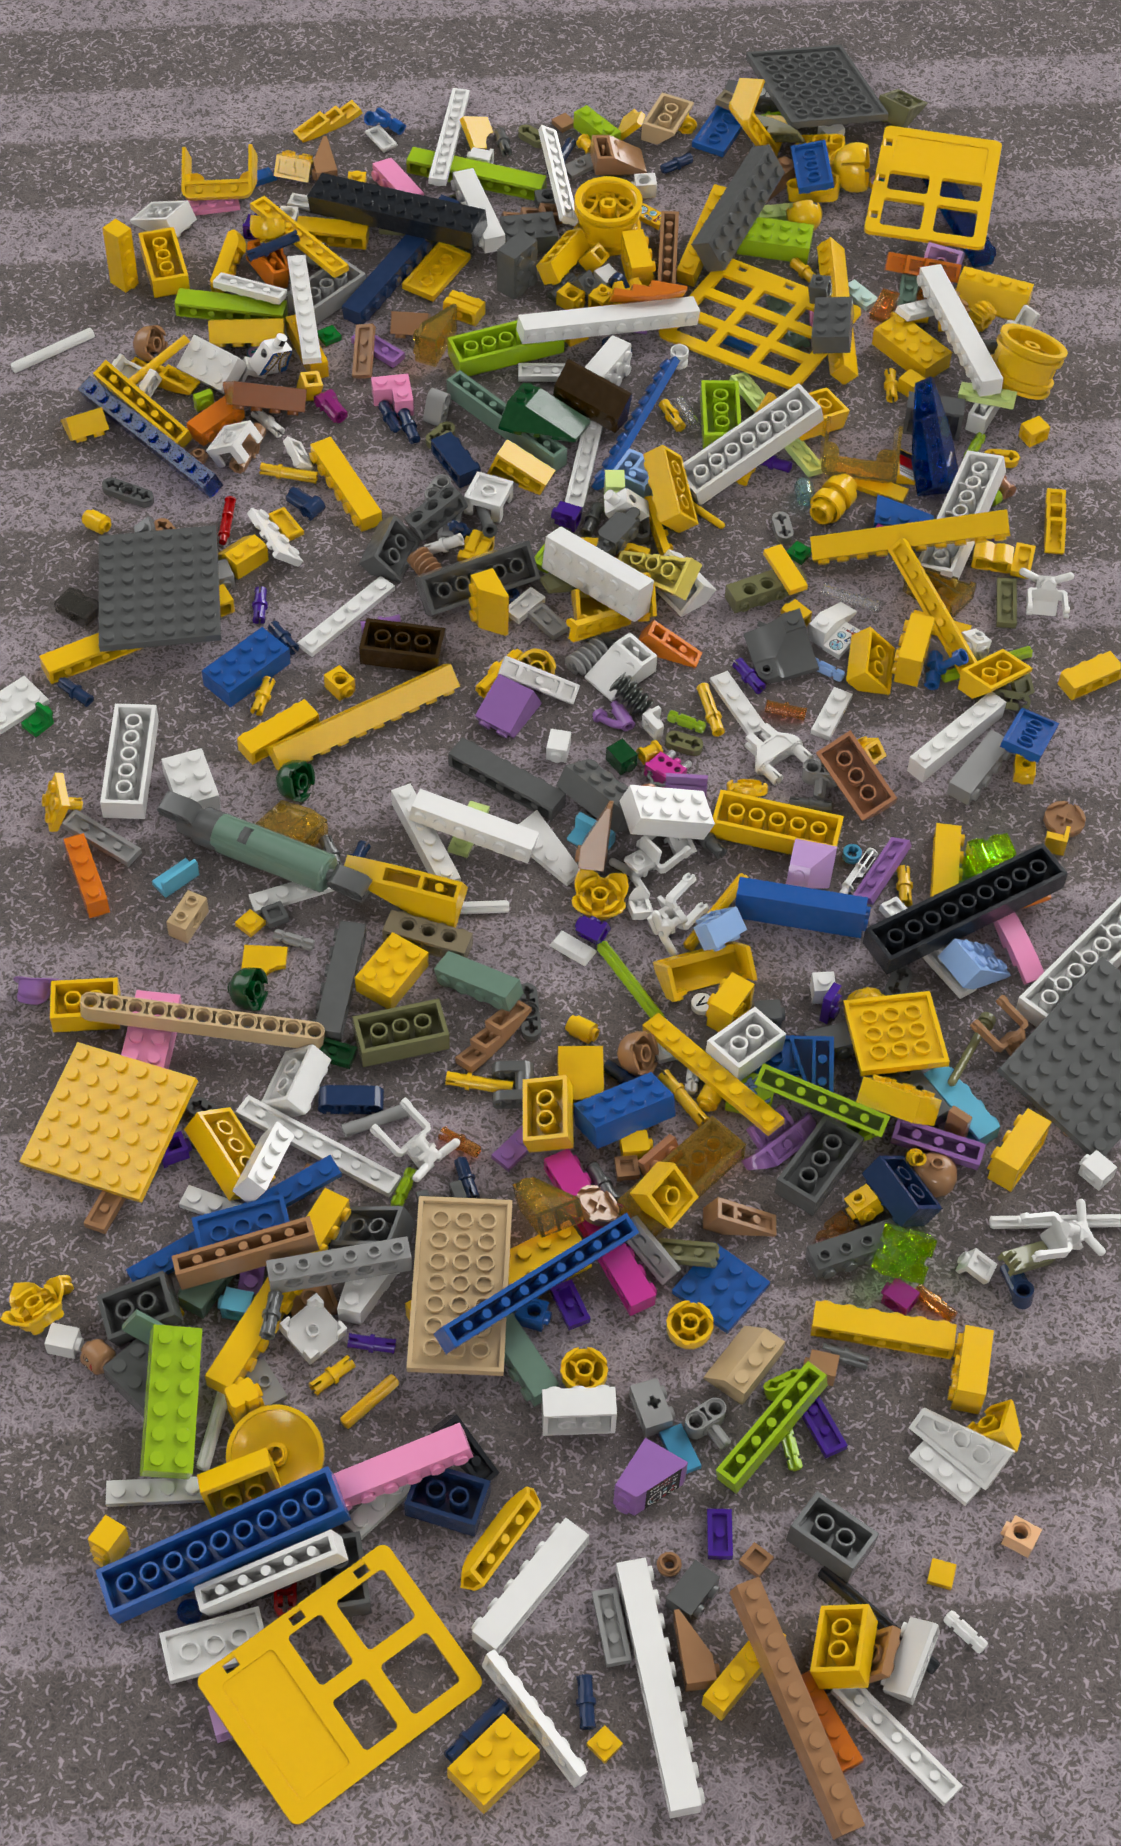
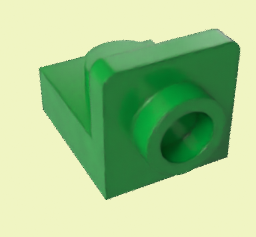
[21,702,54,738]

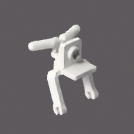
[1019,568,1074,619]
[609,835,692,897]
[647,873,709,956]
[370,1097,460,1182]
[1017,1199,1106,1262]

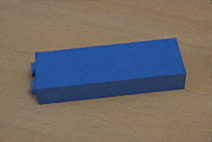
[735,877,871,938]

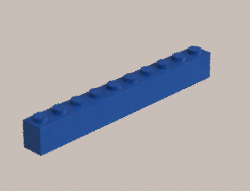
[433,1213,640,1354]

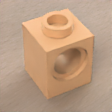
[1000,1515,1042,1558]

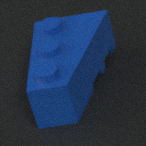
[873,494,934,528]
[789,1036,834,1092]

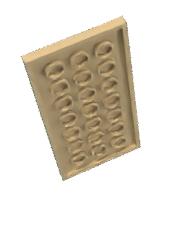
[407,1196,512,1376]

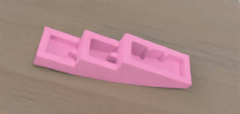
[993,912,1044,985]

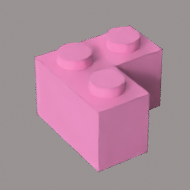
[371,374,414,417]

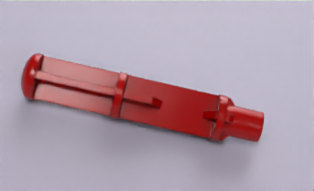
[218,496,236,545]

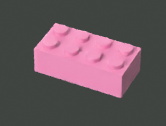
[121,990,182,1069]

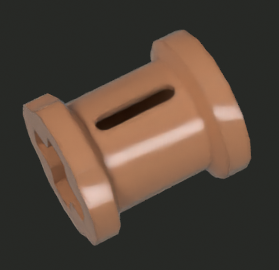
[999,475,1017,499]

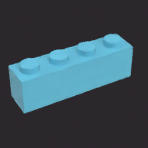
[923,1067,1001,1144]

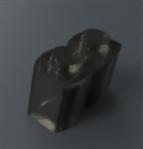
[54,587,99,629]

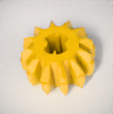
[968,300,997,332]

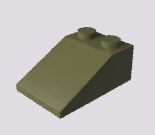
[879,89,928,128]

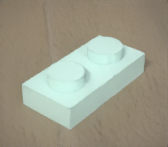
[848,279,879,311]

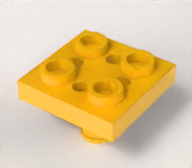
[42,772,83,832]

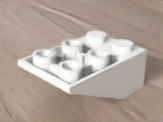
[584,632,657,702]

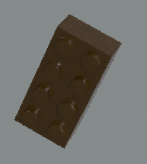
[359,618,446,672]

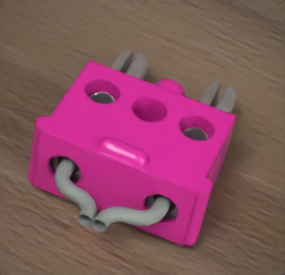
[644,750,692,788]

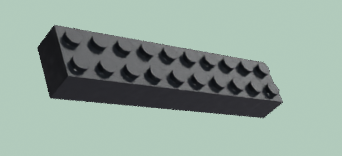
[307,173,488,250]
[862,843,1068,975]

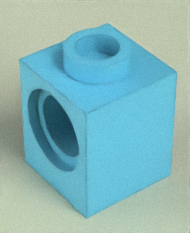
[218,1287,255,1321]

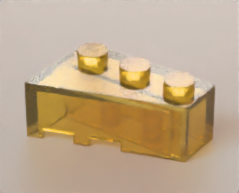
[512,1177,585,1238]

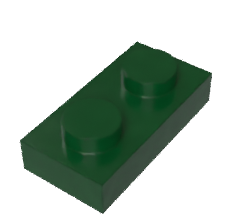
[315,1035,358,1069]

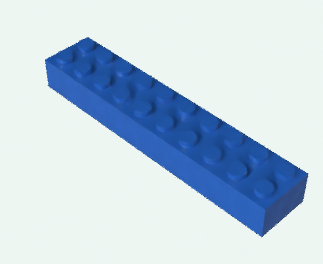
[95,1466,351,1624]

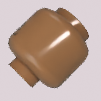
[80,1339,116,1375]

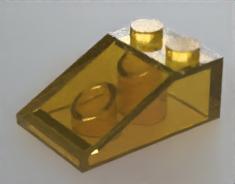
[413,304,457,367]
[255,800,328,847]

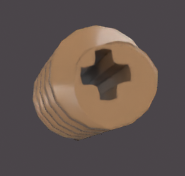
[407,547,442,575]

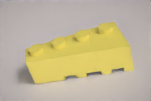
[618,551,702,601]

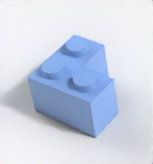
[613,448,652,498]
[693,906,747,952]

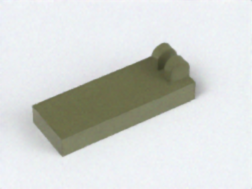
[659,1238,720,1268]
[997,1240,1055,1276]

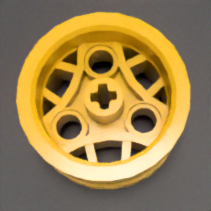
[574,176,642,256]
[991,323,1068,400]

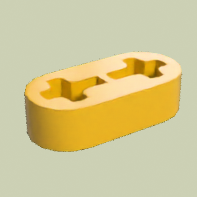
[984,449,1020,468]

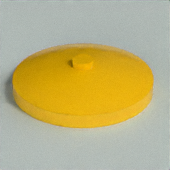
[226,1405,325,1486]

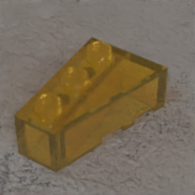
[903,566,976,618]

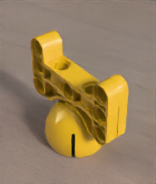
[787,134,870,203]

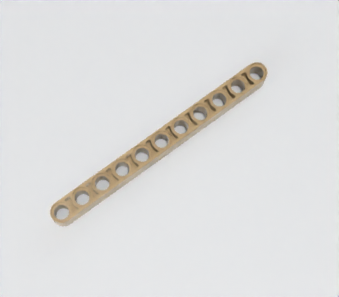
[80,992,325,1049]

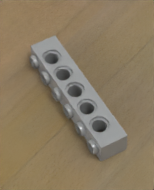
[266,1236,412,1293]

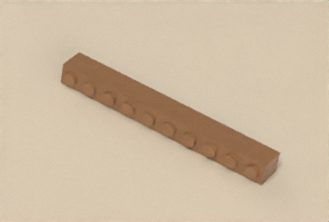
[729,1577,865,1840]

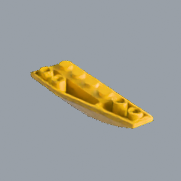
[344,855,468,928]

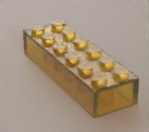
[617,1116,746,1237]

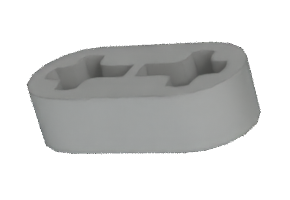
[772,511,794,544]

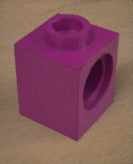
[881,1277,920,1316]

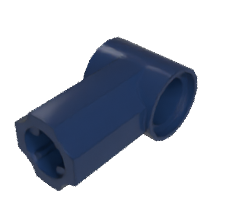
[286,486,326,521]
[1000,1264,1034,1309]

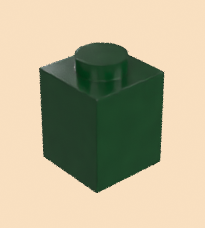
[606,738,638,775]

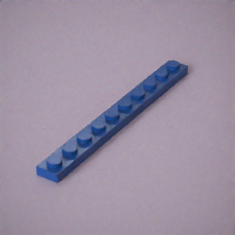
[591,356,680,491]
[126,1155,342,1282]

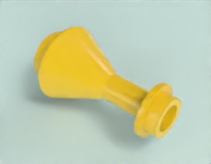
[678,108,697,134]

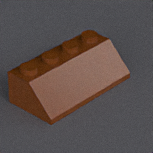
[223,381,307,416]

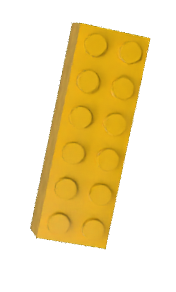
[710,790,844,855]

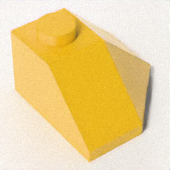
[967,1399,1022,1453]

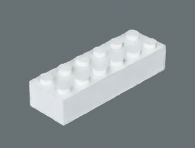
[542,527,654,622]
[100,704,159,819]

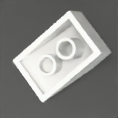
[130,200,197,238]

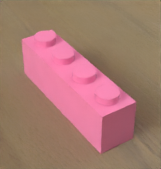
[371,158,424,196]

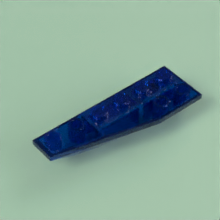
[911,376,958,496]

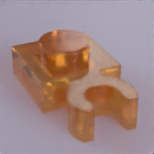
[815,1210,857,1241]

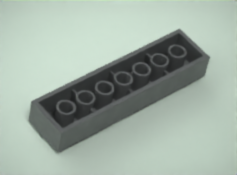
[691,145,785,272]

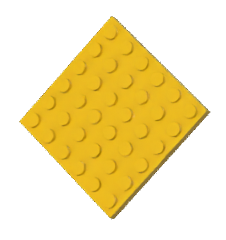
[19,1042,198,1203]

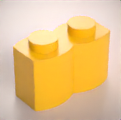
[971,541,1014,574]

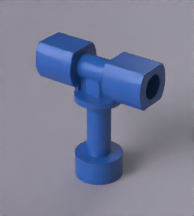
[364,107,406,135]
[924,648,969,690]

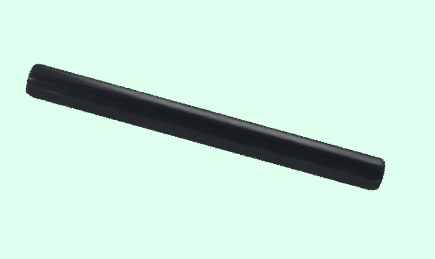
[818,1566,940,1674]

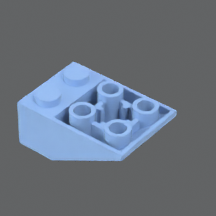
[937,938,1011,990]

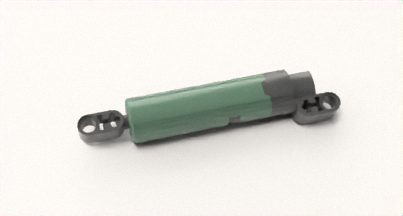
[157,791,372,900]

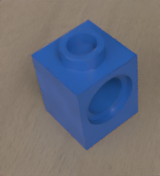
[515,1298,552,1332]

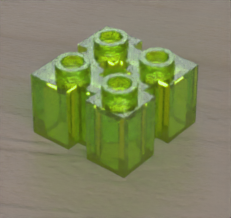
[962,833,1016,879]
[871,1222,937,1285]

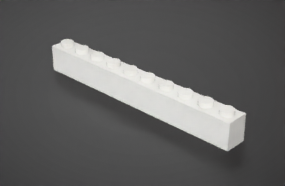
[917,264,1003,397]
[516,296,700,344]
[615,1558,705,1818]

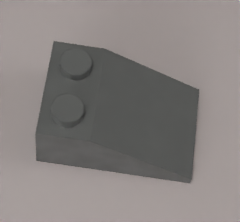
[330,1206,416,1249]

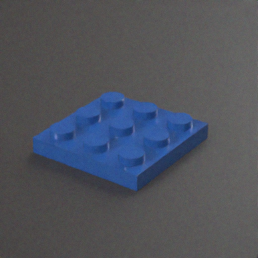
[672,1242,770,1334]

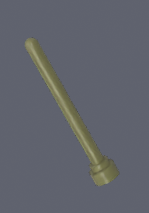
[948,1012,996,1087]

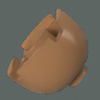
[133,325,168,363]
[617,1031,659,1076]
[913,1152,957,1197]

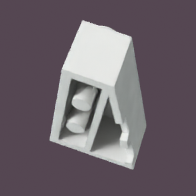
[337,1272,400,1325]

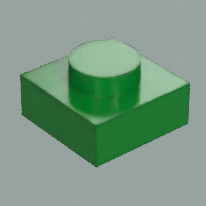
[317,325,342,347]
[786,541,812,565]

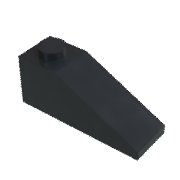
[430,1414,500,1481]

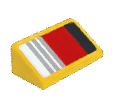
[895,448,915,485]

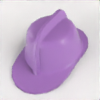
[13,976,59,1005]

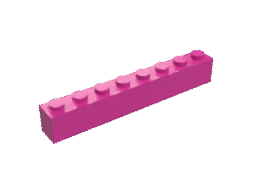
[544,1149,657,1316]

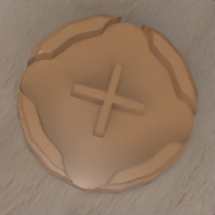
[1043,801,1086,837]
[574,1185,619,1227]

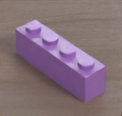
[890,1118,986,1170]

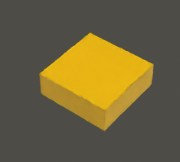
[926,1558,957,1590]

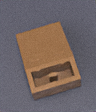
[590,135,647,176]

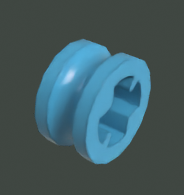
[842,844,862,864]

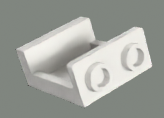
[101,354,162,398]

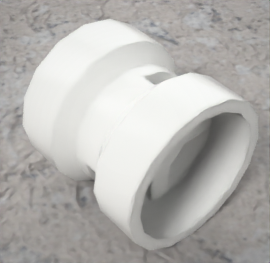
[670,344,689,370]

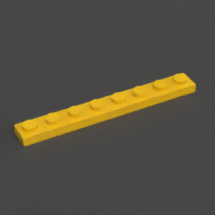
[250,196,349,278]
[888,538,977,674]
[642,1013,785,1136]

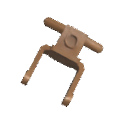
[970,995,1029,1056]

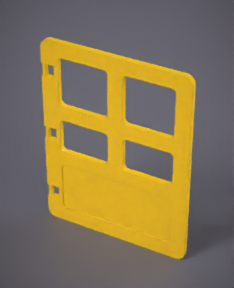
[864,126,1002,250]
[198,1545,482,1825]

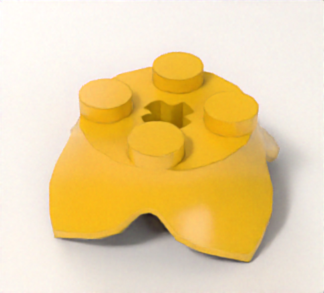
[571,869,629,921]
[0,1275,64,1335]

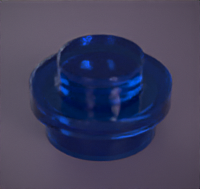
[177,1599,203,1624]

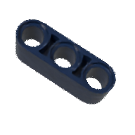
[318,1085,384,1115]

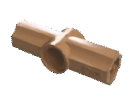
[229,422,266,474]

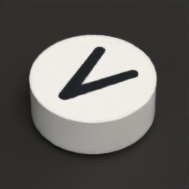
[691,993,710,1015]

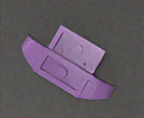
[741,1104,816,1170]

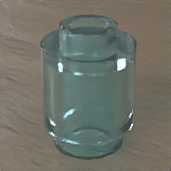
[794,477,815,506]

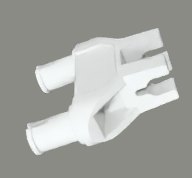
[745,723,814,786]

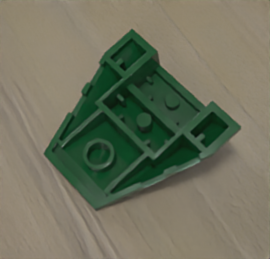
[498,382,591,442]

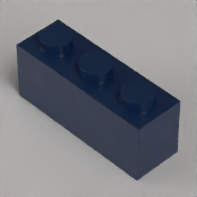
[431,431,481,488]

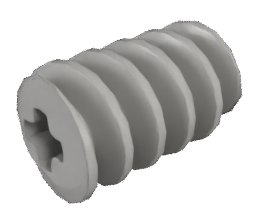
[565,636,608,676]

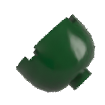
[276,760,315,802]
[227,967,268,1011]

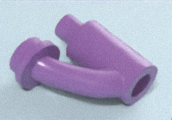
[592,701,635,731]

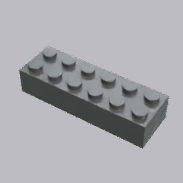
[414,541,541,615]

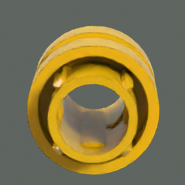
[809,474,857,525]

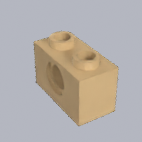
[166,890,209,944]

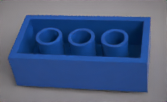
[202,627,291,708]
[573,1072,676,1149]

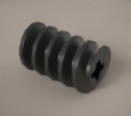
[609,672,654,716]

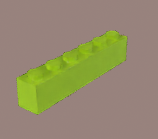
[174,288,288,322]
[755,1063,890,1138]
[716,1361,828,1494]

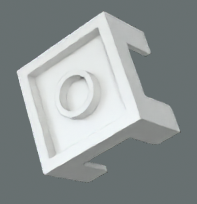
[206,420,263,468]
[464,471,514,524]
[279,1293,347,1365]

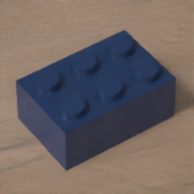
[862,1155,943,1227]
[404,1468,491,1537]

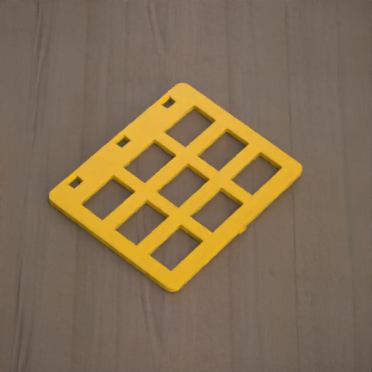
[659,258,861,390]

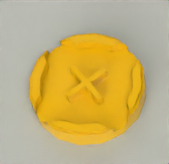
[726,779,768,797]

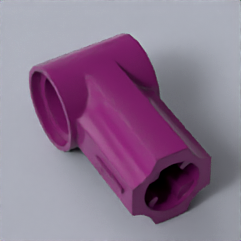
[314,389,348,423]

